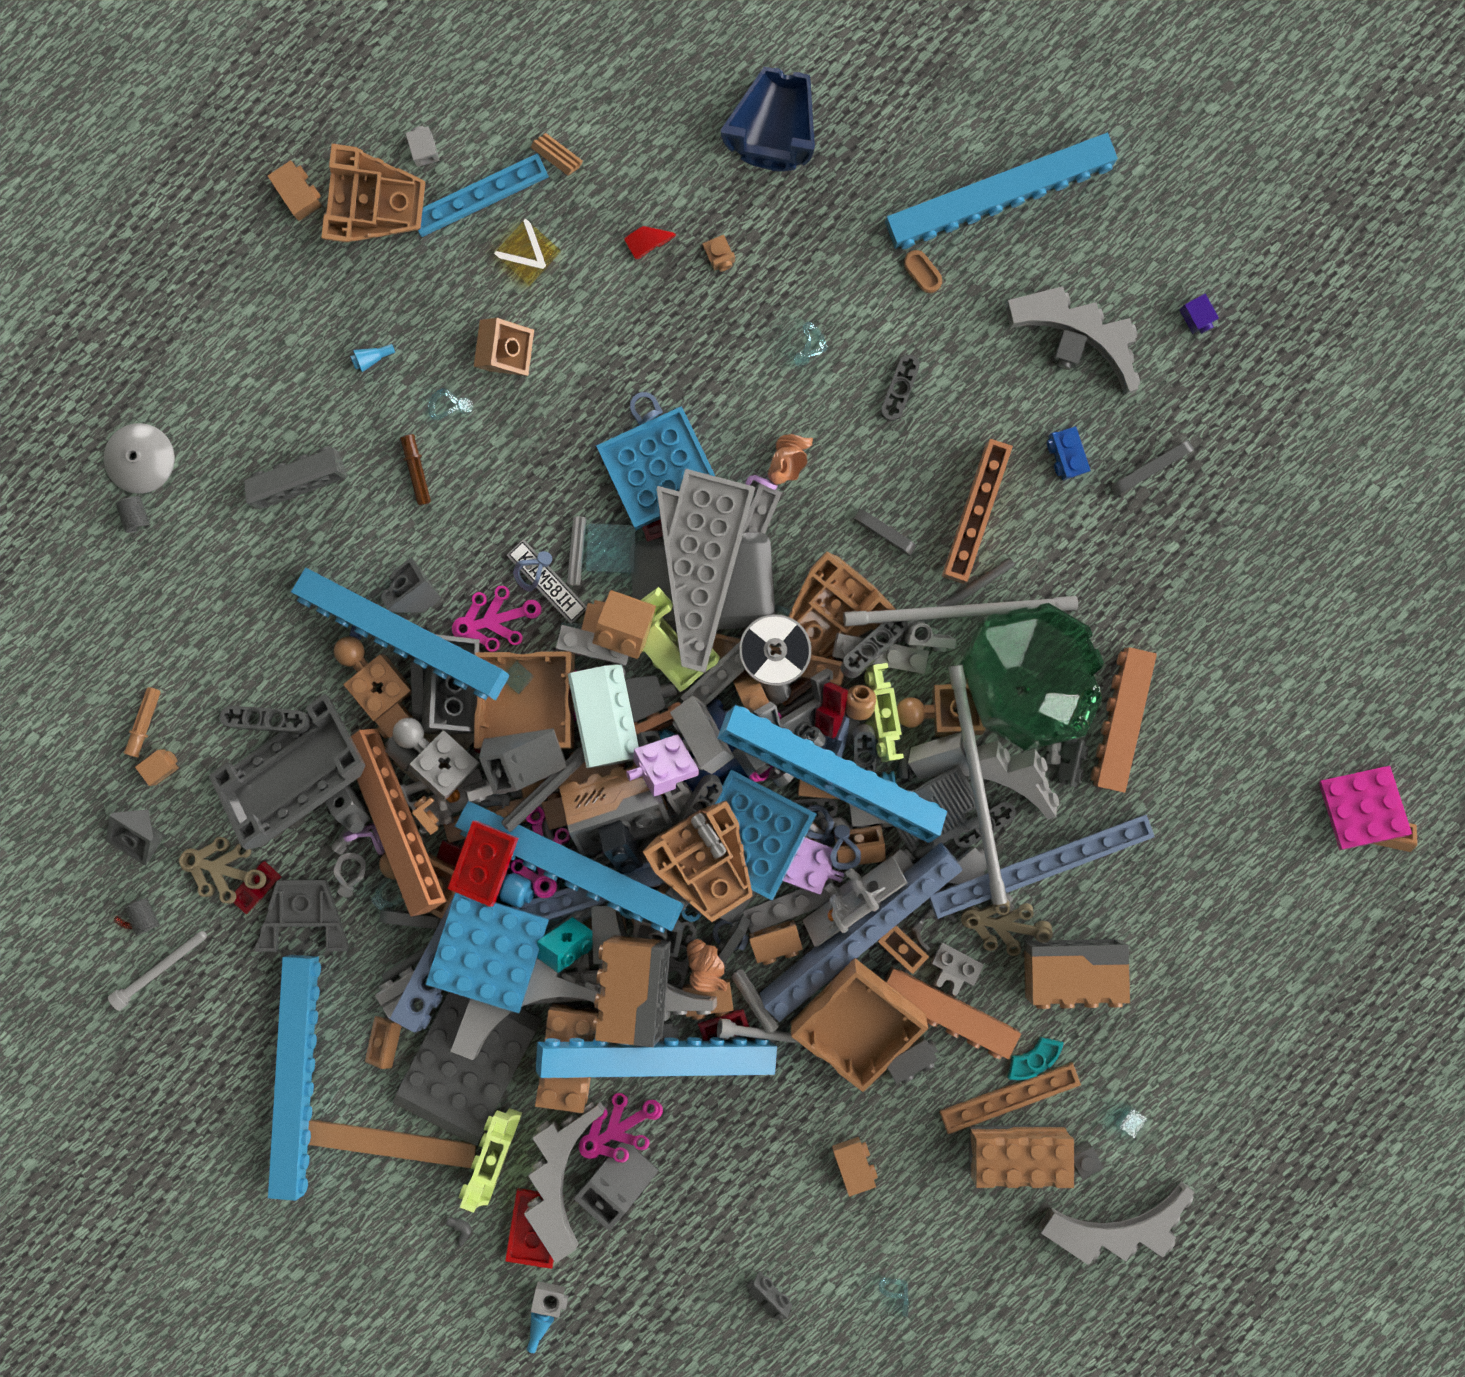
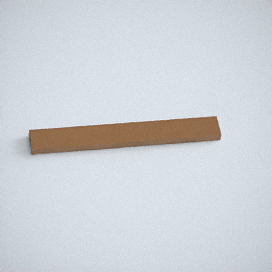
[308,1119,476,1168]

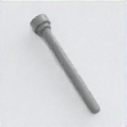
[108,931,207,1011]
[717,1018,800,1044]

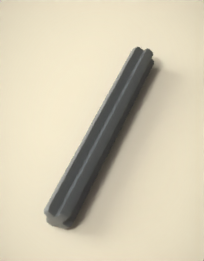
[501,745,585,832]

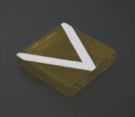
[494,219,561,286]

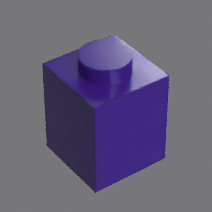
[1179,293,1219,334]

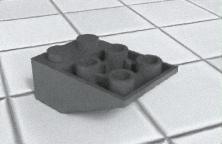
[479,728,567,794]
[574,1142,659,1231]

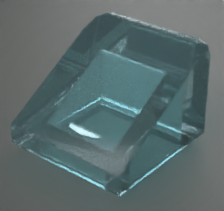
[1114,1104,1148,1138]

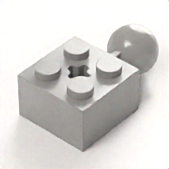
[392,718,479,802]

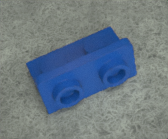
[1046,426,1091,480]

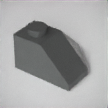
[381,557,441,612]

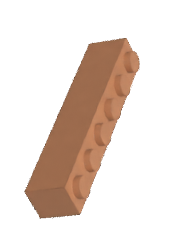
[941,439,1013,584]
[1091,647,1157,793]
[884,966,1021,1059]

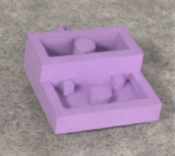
[626,734,699,797]
[783,838,844,895]

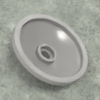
[104,423,175,494]

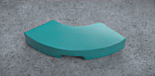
[1007,1037,1064,1080]

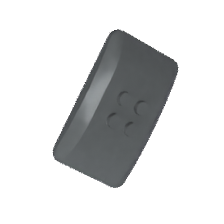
[630,532,775,633]

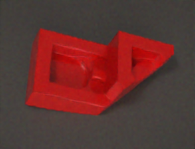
[624,226,676,259]

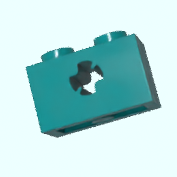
[537,917,593,973]

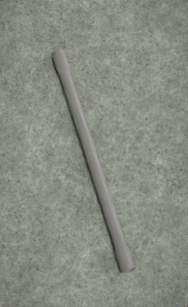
[843,596,1078,626]
[948,665,1007,905]

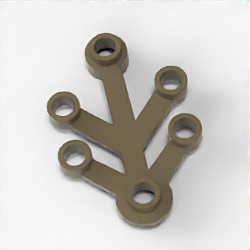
[179,837,266,904]
[961,900,1053,956]

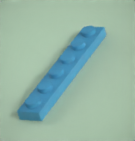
[418,153,549,237]

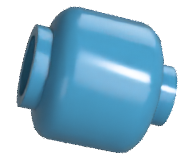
[499,873,534,908]

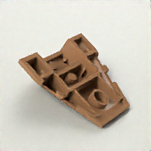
[321,144,426,242]
[788,551,896,658]
[642,800,753,922]

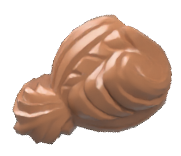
[767,434,813,485]
[687,939,728,993]

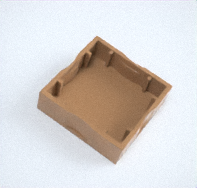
[474,651,575,750]
[791,958,928,1092]

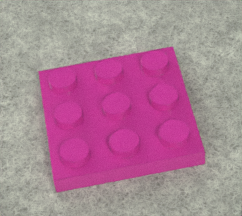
[1319,766,1412,851]

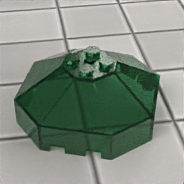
[960,603,1104,751]

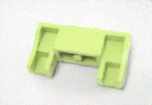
[641,587,720,692]
[864,663,904,762]
[459,1108,522,1213]

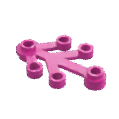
[452,586,542,652]
[511,806,571,899]
[579,1093,663,1163]

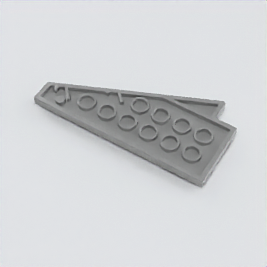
[657,469,755,673]

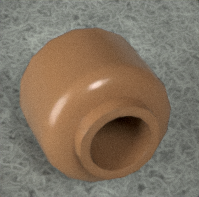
[845,685,877,721]

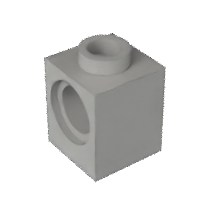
[406,126,440,167]
[531,1281,569,1318]

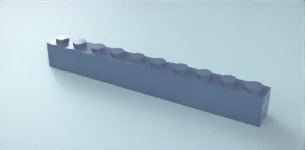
[760,843,963,1022]

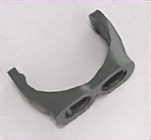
[910,906,957,951]

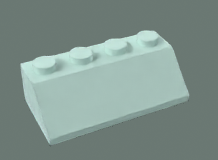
[568,665,639,768]

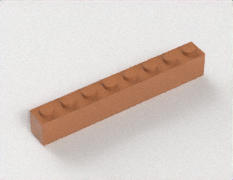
[351,729,446,917]

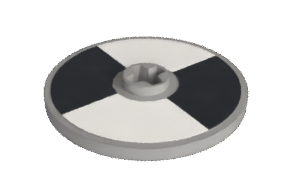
[739,614,811,686]

